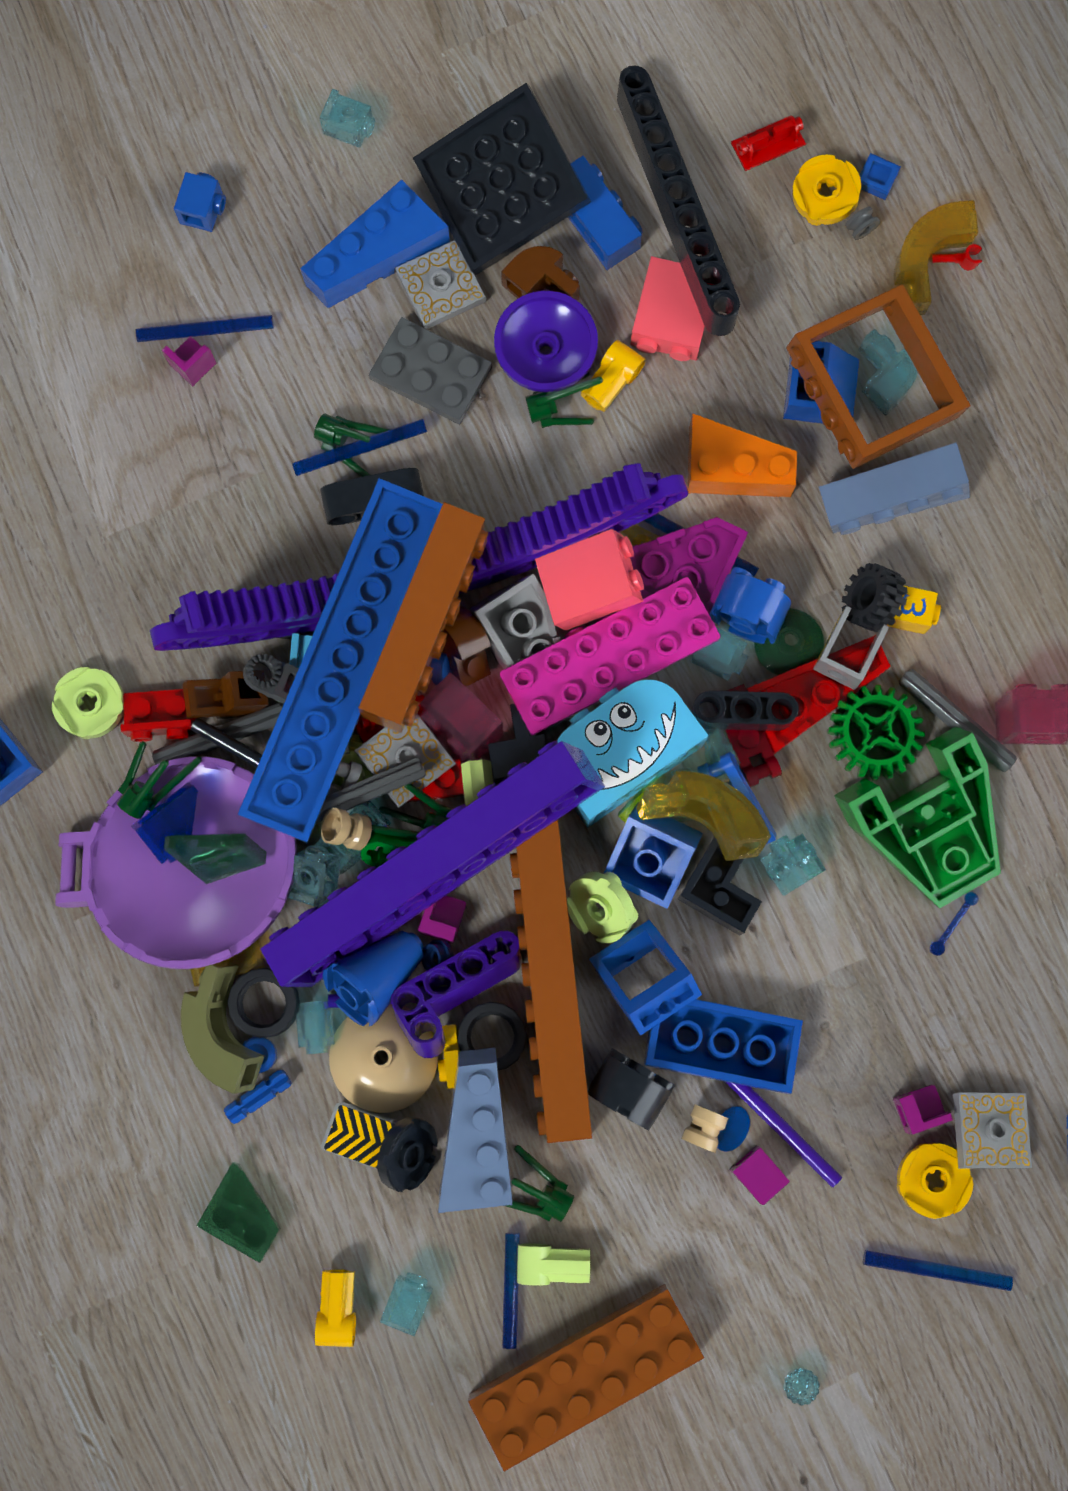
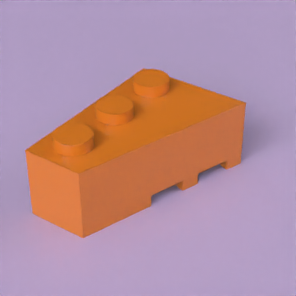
[687,413,797,497]

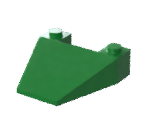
[834,727,1001,908]

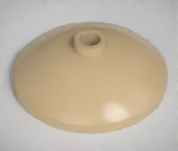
[329,1004,438,1113]

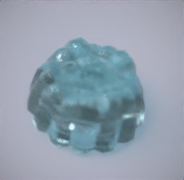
[783,1368,820,1406]

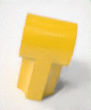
[581,340,646,412]
[315,1269,356,1347]

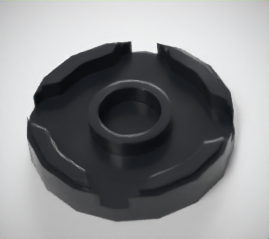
[377,1117,438,1192]

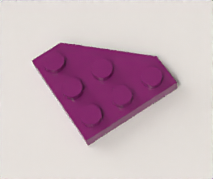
[630,517,748,614]

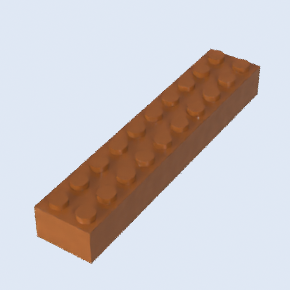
[502,771,593,1143]

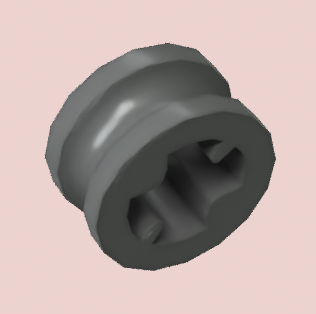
[845,207,880,240]

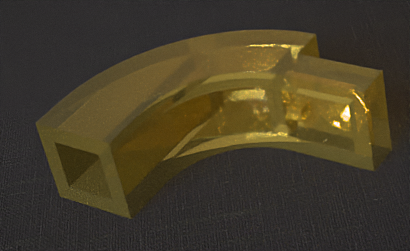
[894,200,978,315]
[636,771,771,861]

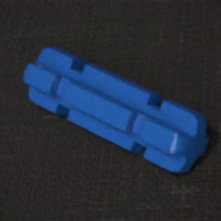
[224,1070,292,1124]

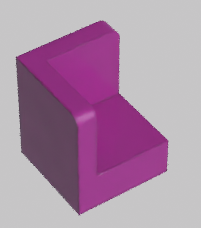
[161,336,217,387]
[418,896,466,943]
[893,1085,953,1135]
[729,1145,790,1205]

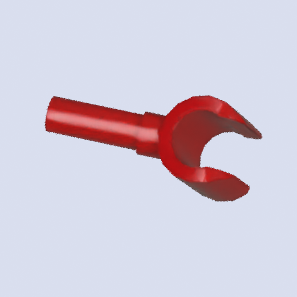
[932,244,982,271]

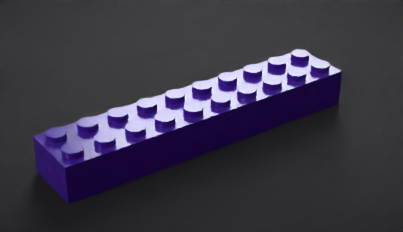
[260,741,605,987]

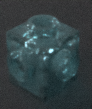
[760,833,826,896]

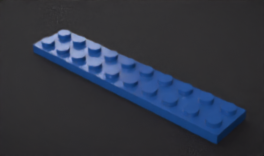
[238,478,443,843]

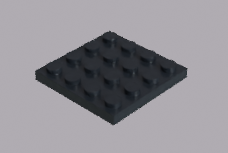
[413,83,591,275]

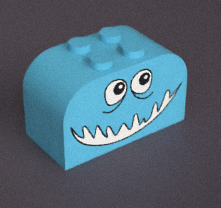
[557,680,708,828]

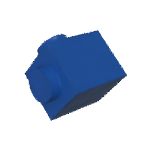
[174,172,226,232]

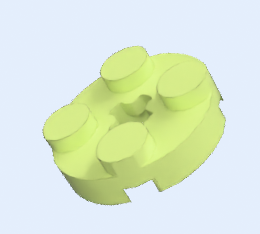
[52,667,124,739]
[567,872,638,943]

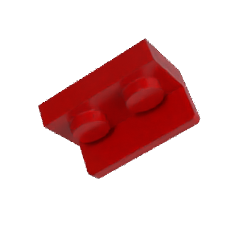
[120,689,197,742]

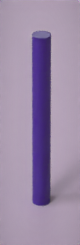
[726,1082,842,1188]

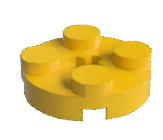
[792,154,861,226]
[897,1143,973,1219]

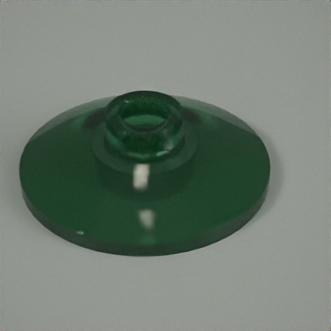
[754,608,824,675]

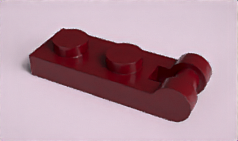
[712,684,782,788]

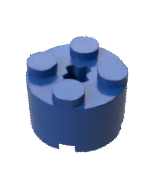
[709,567,792,644]

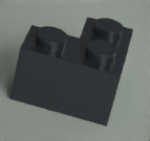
[678,833,762,936]

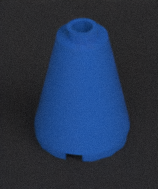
[322,931,424,1027]

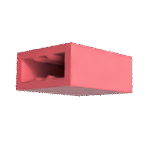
[630,256,714,361]
[535,529,644,631]

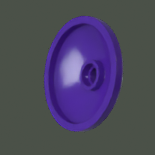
[494,291,598,392]

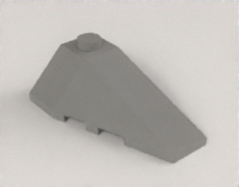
[468,574,573,732]

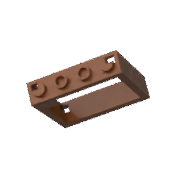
[786,284,971,469]

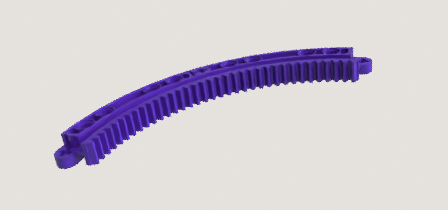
[149,463,689,651]

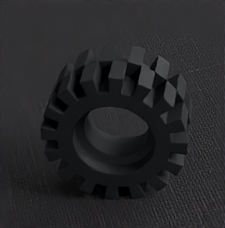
[842,563,908,632]

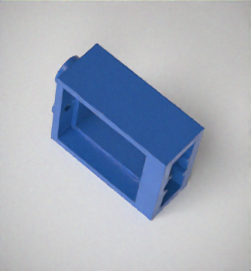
[589,919,702,1036]

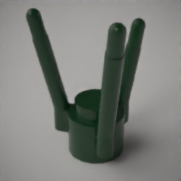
[525,371,603,428]
[314,413,404,477]
[117,741,202,819]
[372,783,452,840]
[505,1145,574,1222]

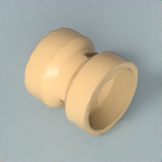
[321,808,372,851]
[681,1105,729,1153]

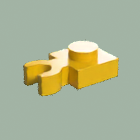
[438,1024,460,1089]

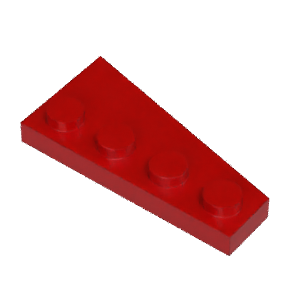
[746,635,891,755]

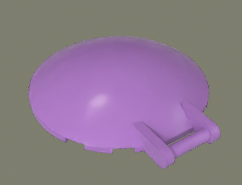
[55,757,297,969]

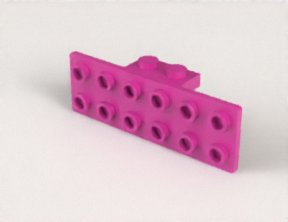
[500,577,720,735]

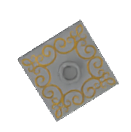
[395,240,486,329]
[354,714,456,808]
[953,1092,1032,1169]

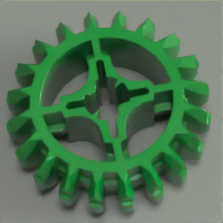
[827,685,925,781]

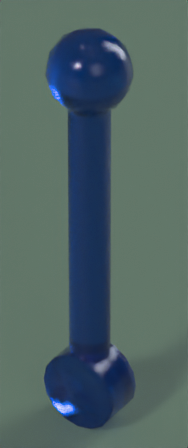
[930,892,979,956]

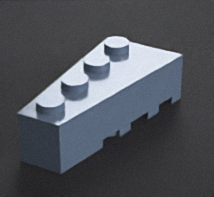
[819,442,970,535]
[438,1048,513,1213]

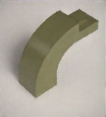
[181,961,264,1094]

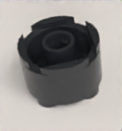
[587,1048,675,1131]

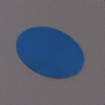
[717,1106,750,1152]

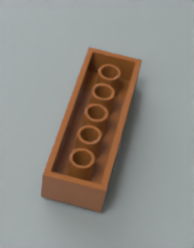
[359,502,489,733]
[468,1284,704,1472]

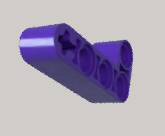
[391,931,522,1058]

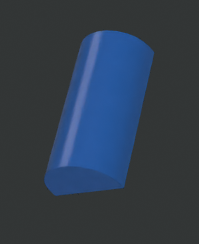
[644,999,803,1094]

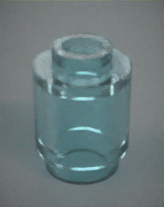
[296,1001,335,1054]

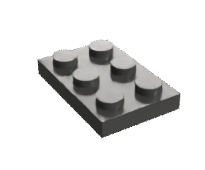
[369,317,492,425]

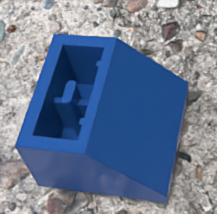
[783,341,859,424]

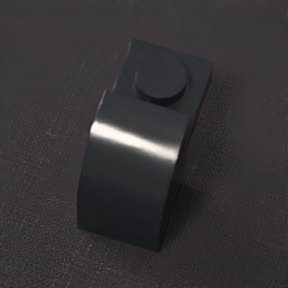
[488,704,545,784]

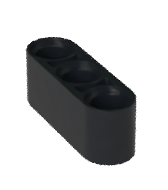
[320,468,424,526]
[691,691,799,731]

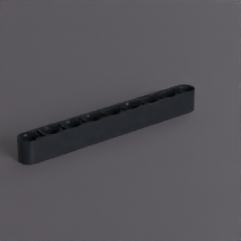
[617,65,740,336]

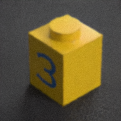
[887,586,941,634]

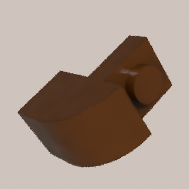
[501,246,580,301]
[443,605,491,689]
[182,670,269,720]

